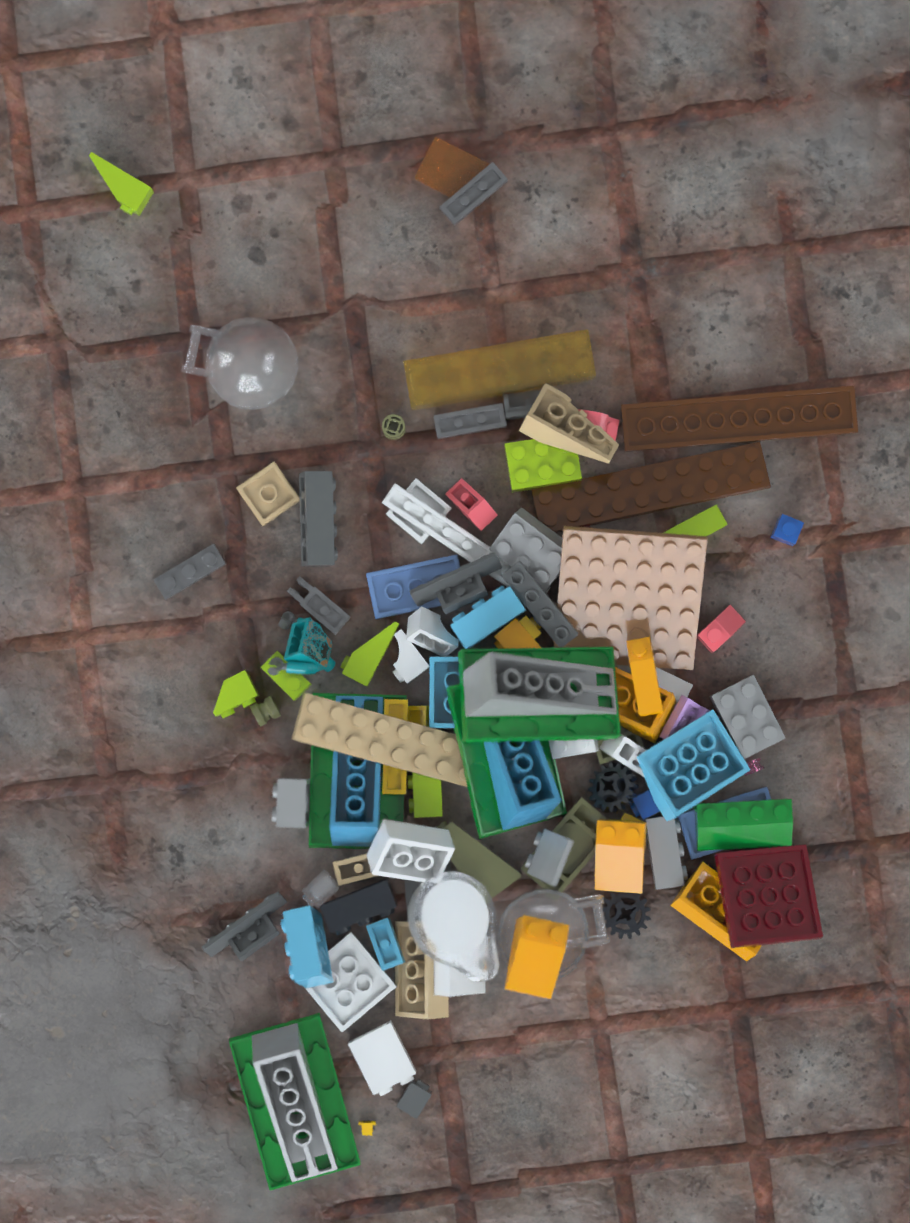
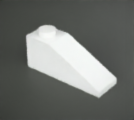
[599,734,647,777]

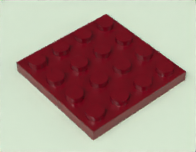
[714,844,823,949]

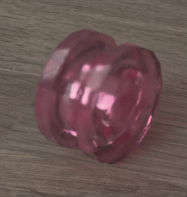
[745,757,765,776]

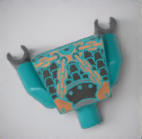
[268,611,336,675]

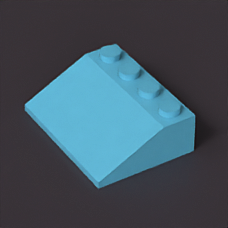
[637,710,750,822]

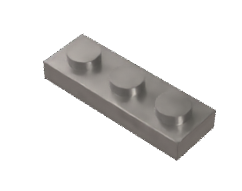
[440,162,508,226]
[433,403,507,439]
[153,544,226,600]

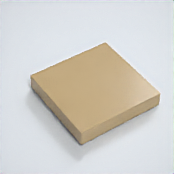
[236,462,300,526]

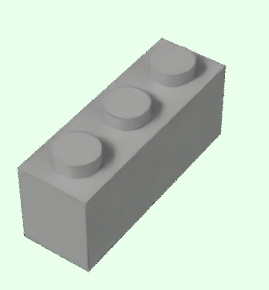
[644,816,688,890]

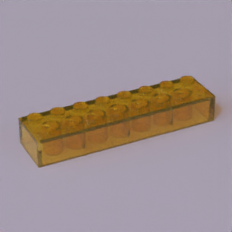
[403,329,596,410]

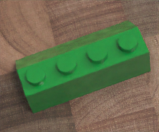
[694,798,793,851]

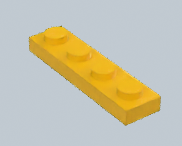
[382,699,408,794]

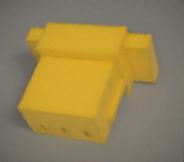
[358,1120,376,1135]

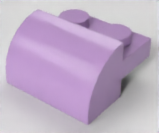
[659,695,720,739]

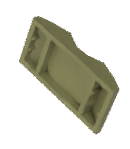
[520,797,606,900]

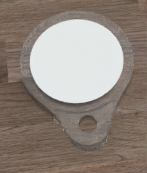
[408,872,499,982]

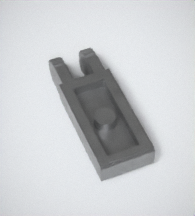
[287,576,351,635]

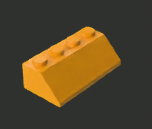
[670,862,762,961]

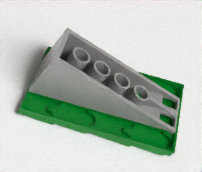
[458,647,621,742]
[229,1013,361,1191]

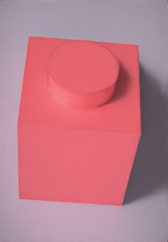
[445,478,498,531]
[697,605,746,653]

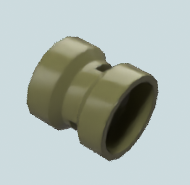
[382,414,406,440]
[250,695,282,727]

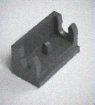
[503,390,541,420]

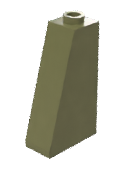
[436,821,522,903]

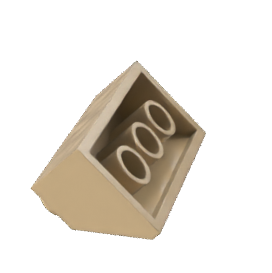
[395,921,449,1019]

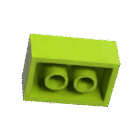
[504,439,582,493]

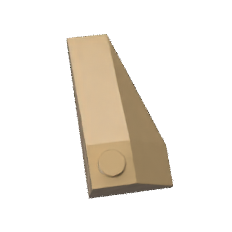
[519,383,619,463]

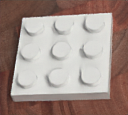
[305,931,397,1032]

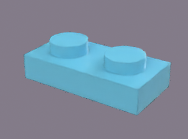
[366,917,405,971]

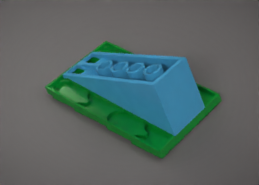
[447,684,567,839]
[309,693,407,849]

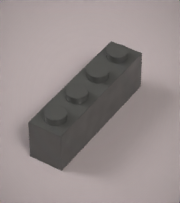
[299,471,338,567]

